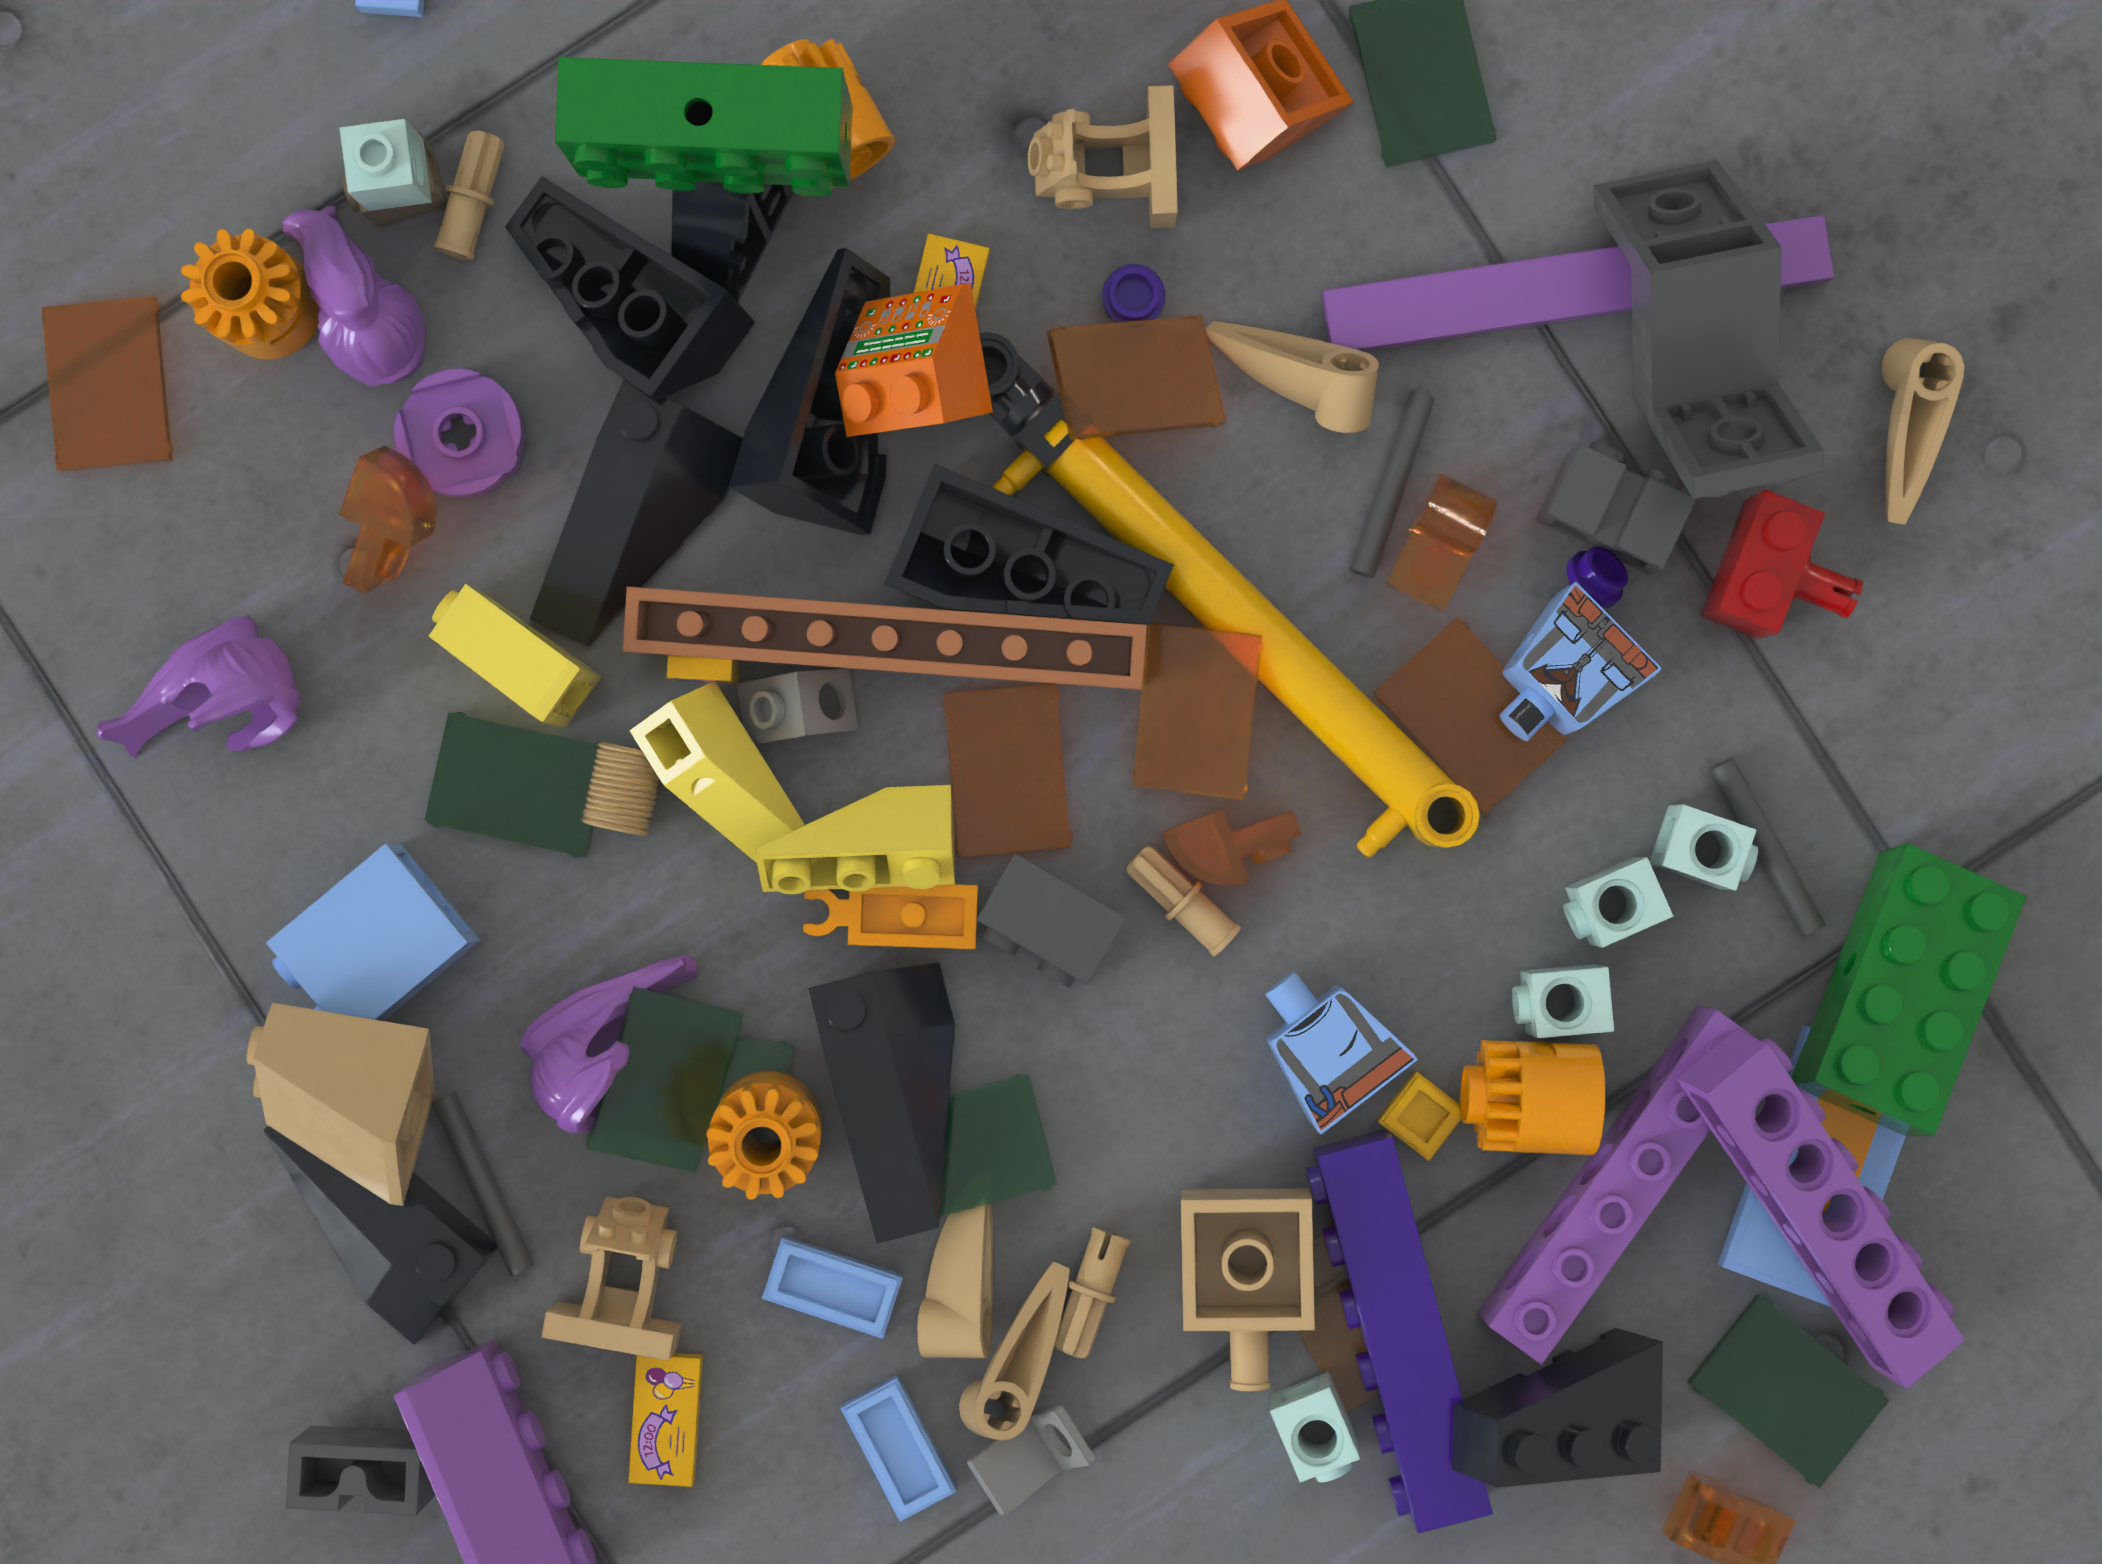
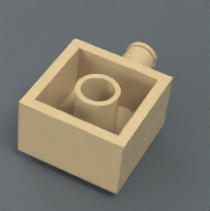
[1181,1188,1315,1391]

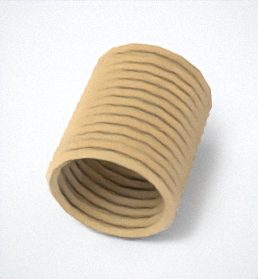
[581,742,661,836]

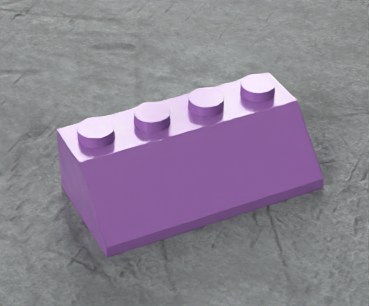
[393,1339,596,1564]

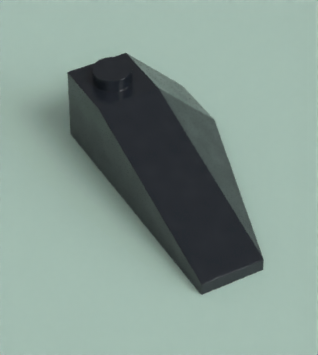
[729,248,890,535]
[529,380,743,646]
[885,464,1174,625]
[808,962,956,1244]
[263,1126,498,1345]

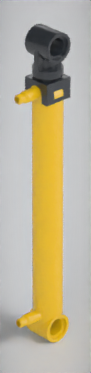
[980,332,1480,858]

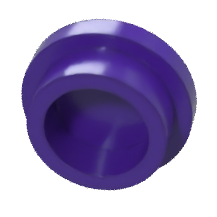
[1102,264,1165,329]
[1566,547,1628,608]

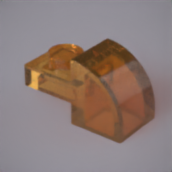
[339,445,436,594]
[1384,472,1497,612]
[1160,809,1302,886]
[1662,1471,1796,1564]

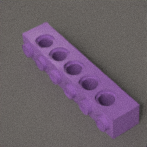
[1477,1005,1757,1365]
[1676,1030,1965,1389]

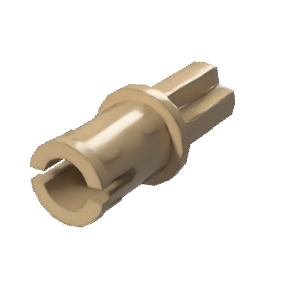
[433,130,505,261]
[1126,845,1241,957]
[1054,1227,1131,1358]

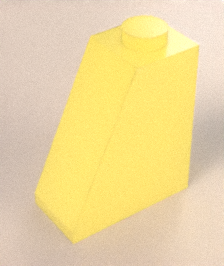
[429,584,602,728]

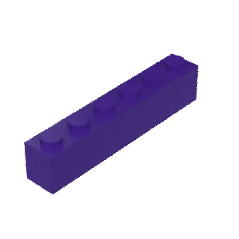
[1306,1129,1493,1534]

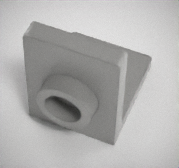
[737,668,858,745]
[967,1405,1096,1515]

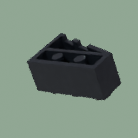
[671,181,794,302]
[1452,1328,1663,1488]

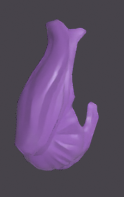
[283,206,426,386]
[96,615,301,758]
[520,955,698,1134]

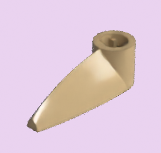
[1206,321,1379,433]
[1881,338,1965,525]
[917,1173,993,1358]
[959,1261,1070,1441]

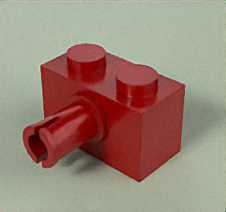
[1700,489,1863,639]

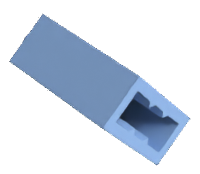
[266,843,481,1021]

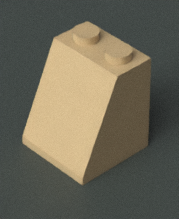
[247,1003,435,1206]

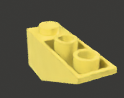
[630,681,805,863]
[756,785,955,895]

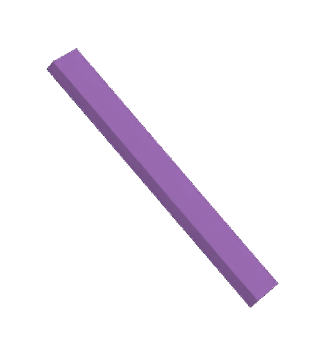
[1321,215,1834,352]

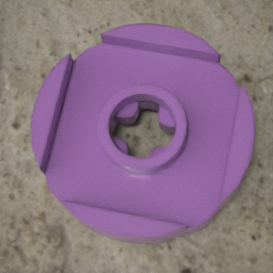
[393,368,526,499]

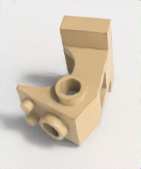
[1028,85,1178,228]
[541,1197,682,1361]

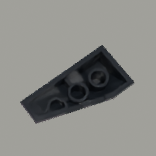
[505,176,755,401]

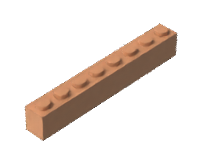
[622,587,1147,690]

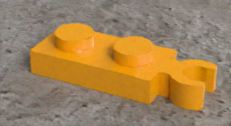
[803,884,978,949]

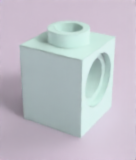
[339,119,432,211]
[1649,804,1758,891]
[1563,857,1674,948]
[1512,964,1614,1038]
[1270,1371,1360,1483]

